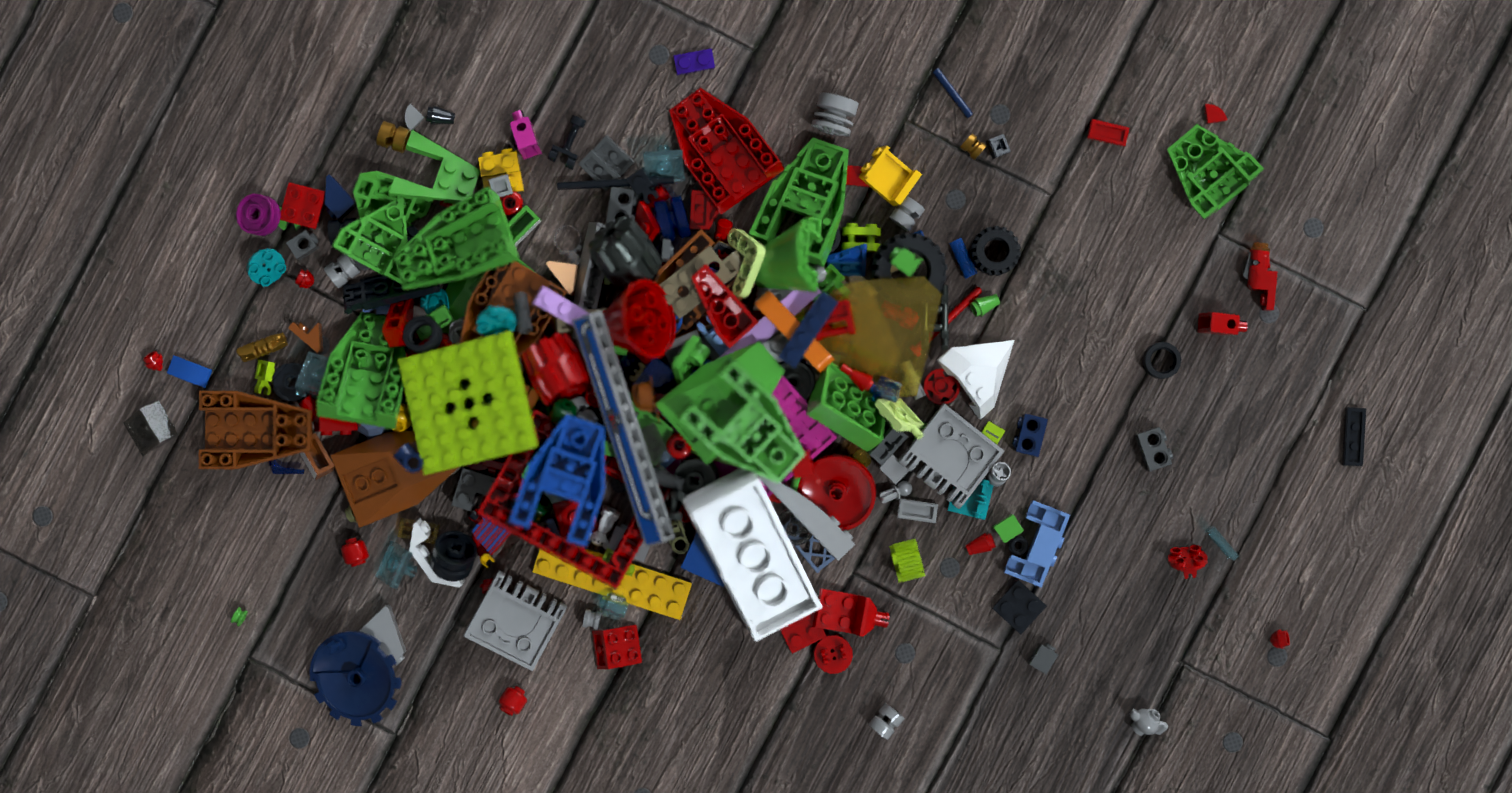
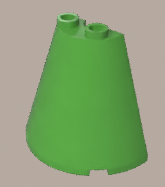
[748,217,822,292]

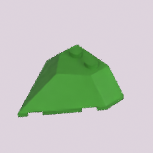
[353,171,432,228]
[332,196,408,283]

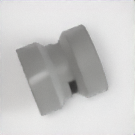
[987,462,1011,487]

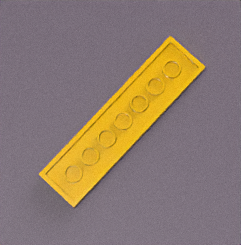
[532,544,692,620]

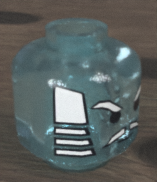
[598,592,629,620]

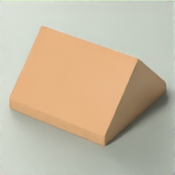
[546,261,579,297]

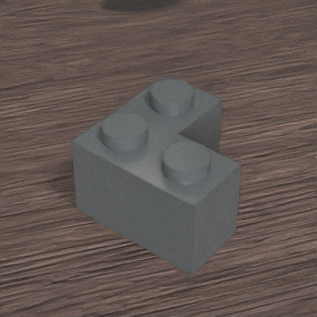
[452,468,497,511]

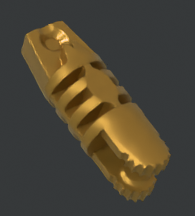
[236,333,288,362]

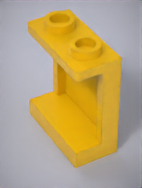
[859,145,922,206]

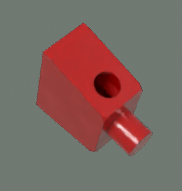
[1197,312,1248,335]

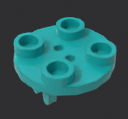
[246,249,286,287]
[477,305,516,337]

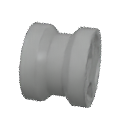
[582,608,602,630]

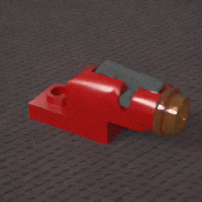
[1243,242,1278,311]

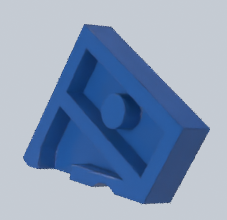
[826,244,867,276]

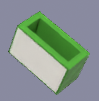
[508,205,542,247]

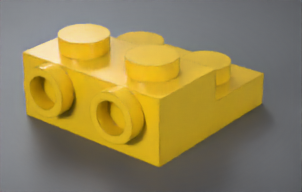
[478,148,524,192]

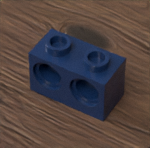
[1012,414,1048,457]

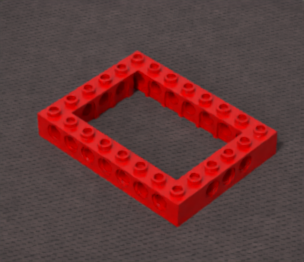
[477,409,671,590]

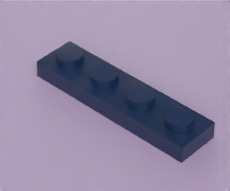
[778,291,839,368]

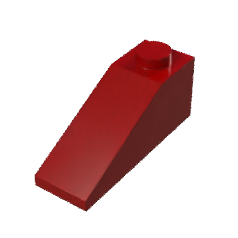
[382,299,414,347]

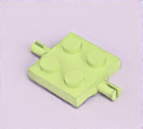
[874,388,925,439]

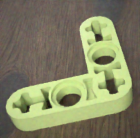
[727,228,765,298]

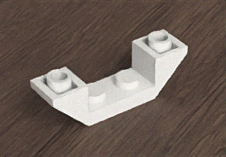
[409,518,465,587]

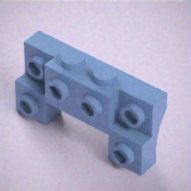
[1003,500,1070,588]

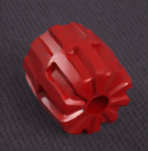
[521,332,592,407]

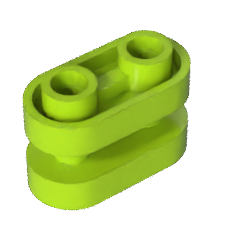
[842,223,881,252]

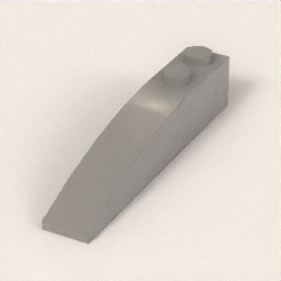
[570,222,605,339]
[757,474,855,561]

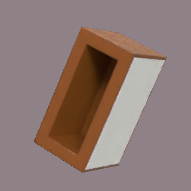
[300,433,335,480]

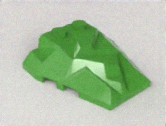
[1167,124,1264,220]

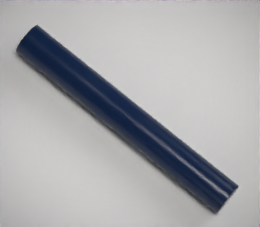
[933,68,973,119]

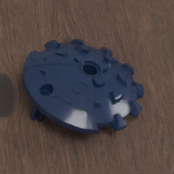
[310,631,401,726]

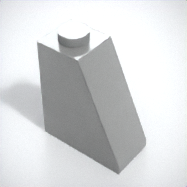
[359,604,407,666]

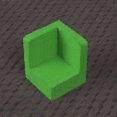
[992,514,1024,543]

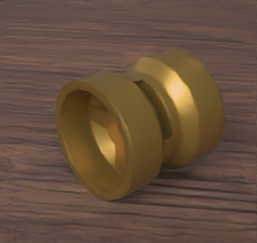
[960,133,987,160]

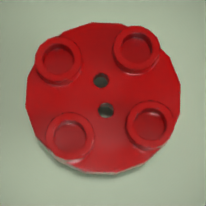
[1168,545,1207,579]
[814,635,853,674]

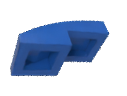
[167,355,212,388]

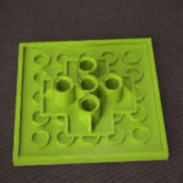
[398,331,539,475]

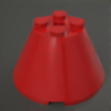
[602,279,676,358]

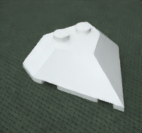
[937,340,1014,420]

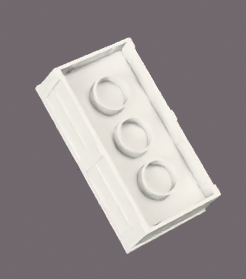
[682,467,822,642]

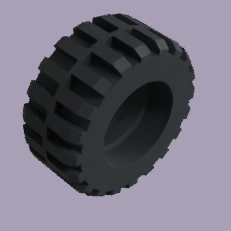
[871,233,948,308]

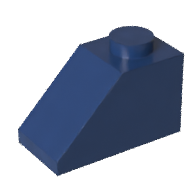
[325,174,357,220]

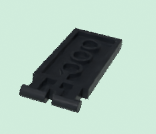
[342,274,440,315]

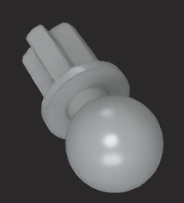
[878,481,912,503]

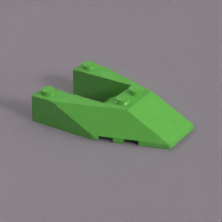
[749,137,849,267]
[676,357,805,484]

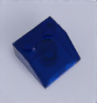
[631,358,675,389]

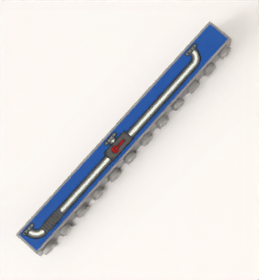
[572,311,675,547]

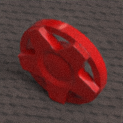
[923,368,960,405]

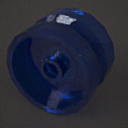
[654,195,691,242]

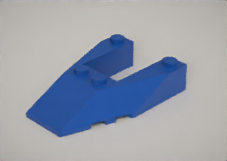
[509,414,605,548]

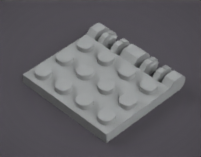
[898,403,1004,509]
[463,570,567,671]

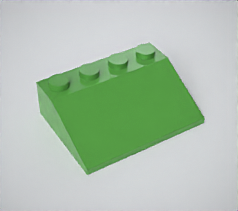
[807,362,886,452]

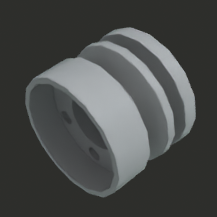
[811,92,859,136]

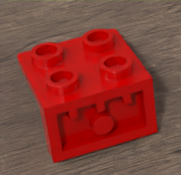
[592,625,642,669]

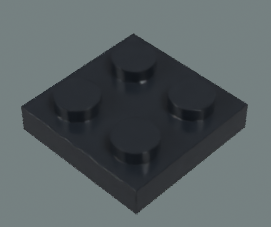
[992,579,1047,634]

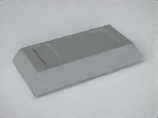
[897,499,938,523]

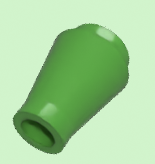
[970,294,1000,317]

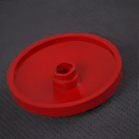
[798,454,876,531]

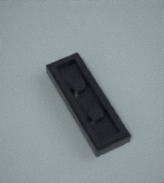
[1342,407,1366,467]

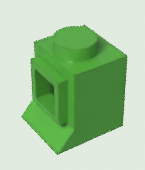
[889,248,923,276]

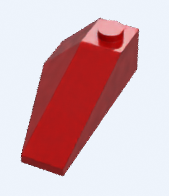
[691,264,759,348]

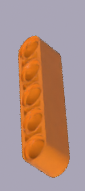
[754,290,835,373]

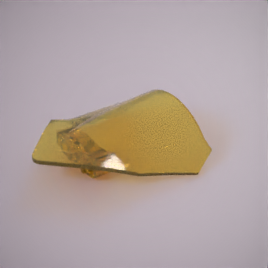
[796,276,942,398]

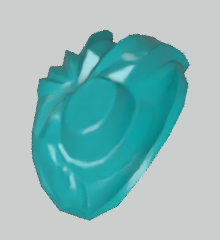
[420,288,449,314]

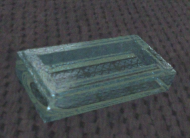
[1206,526,1239,560]

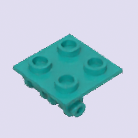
[947,479,994,520]

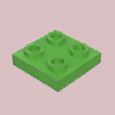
[672,335,711,384]

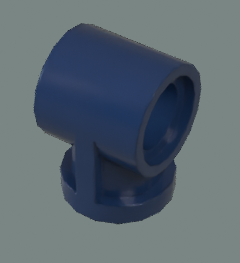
[393,443,423,473]

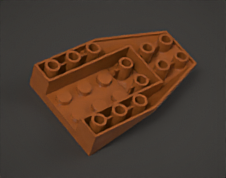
[459,261,567,358]
[330,430,460,528]

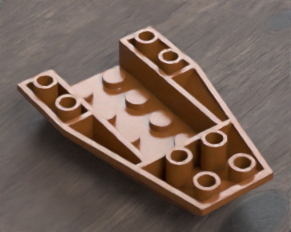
[199,391,312,469]

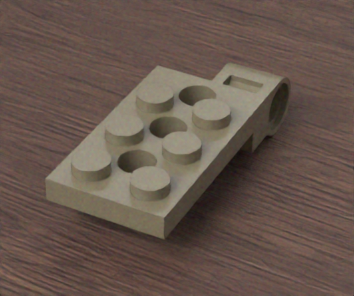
[659,246,744,319]

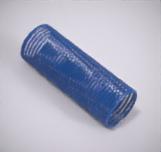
[949,238,978,279]

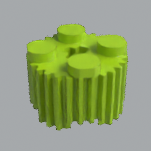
[889,539,925,582]

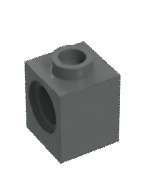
[286,230,319,260]
[1028,643,1058,674]

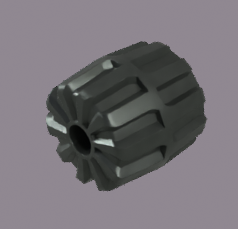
[588,216,662,292]

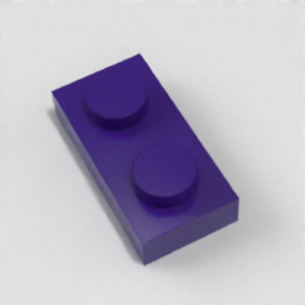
[674,48,715,76]

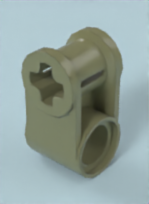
[669,520,690,554]

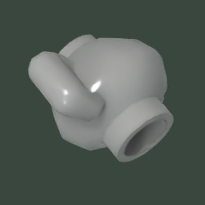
[1130,709,1168,736]

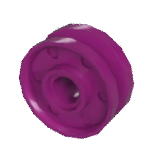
[236,193,281,236]

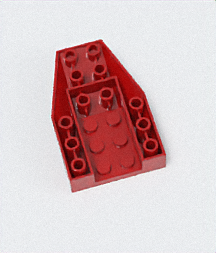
[669,88,785,215]

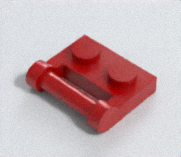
[810,299,856,341]

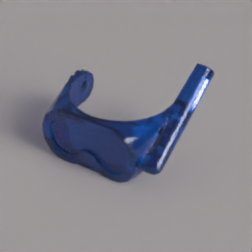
[269,460,304,474]

